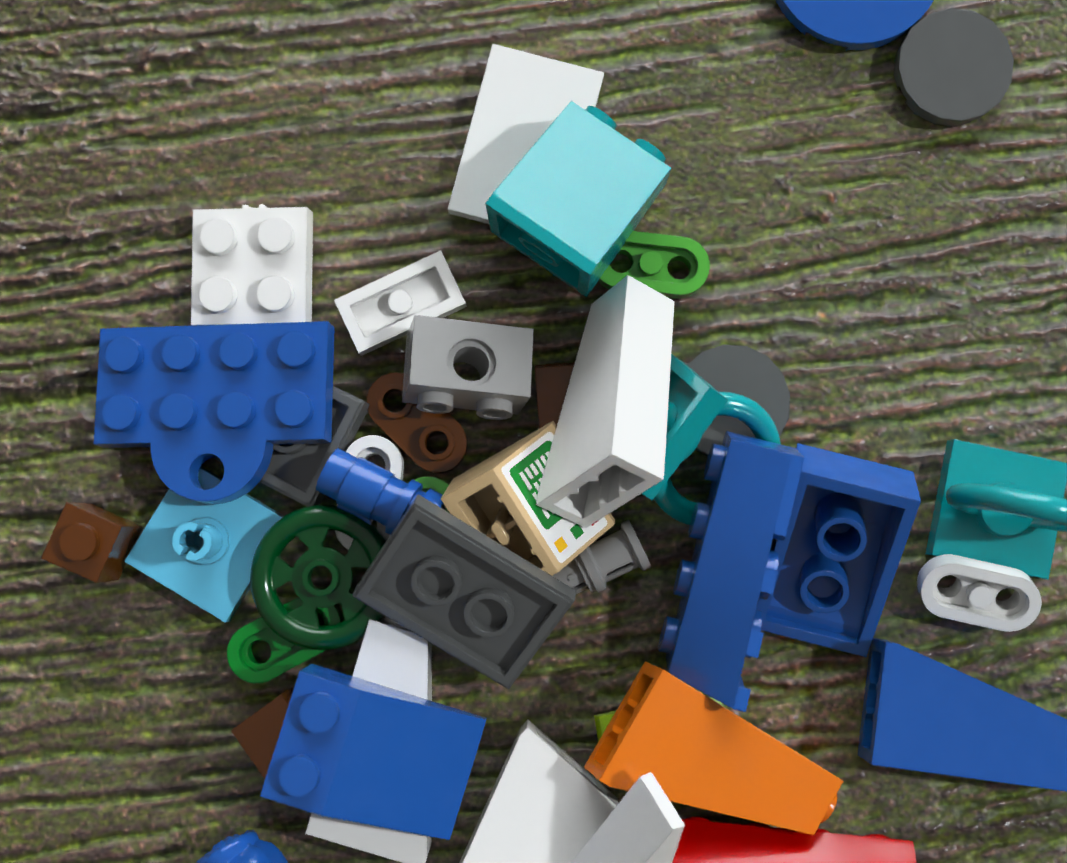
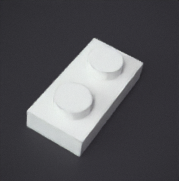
[334,250,467,356]

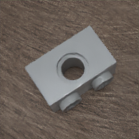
[402,315,533,420]

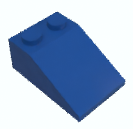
[757,443,921,657]
[260,664,487,840]

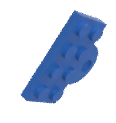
[94,321,335,504]

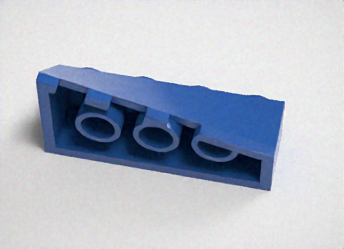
[658,431,804,712]

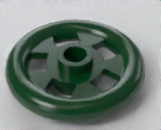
[250,505,386,650]

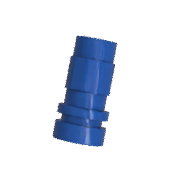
[316,448,446,535]

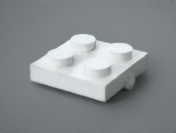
[191,204,313,326]

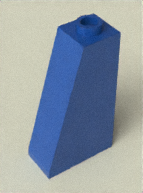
[857,638,1067,792]

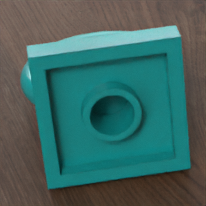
[641,354,781,525]
[925,439,1067,580]

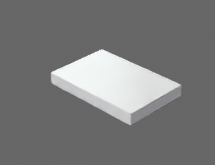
[448,44,604,224]

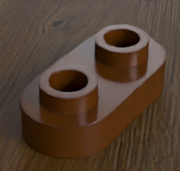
[366,372,468,474]

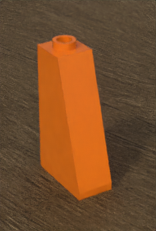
[584,661,843,835]

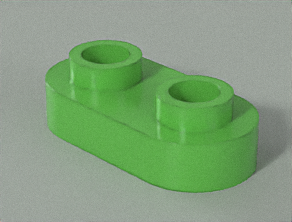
[598,231,710,299]

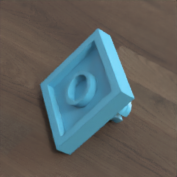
[124,466,284,623]

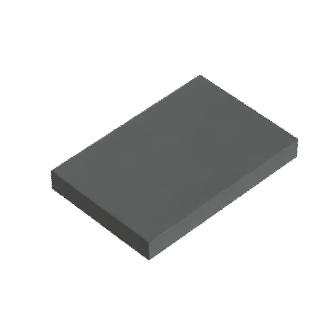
[352,494,576,690]

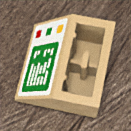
[441,421,615,576]

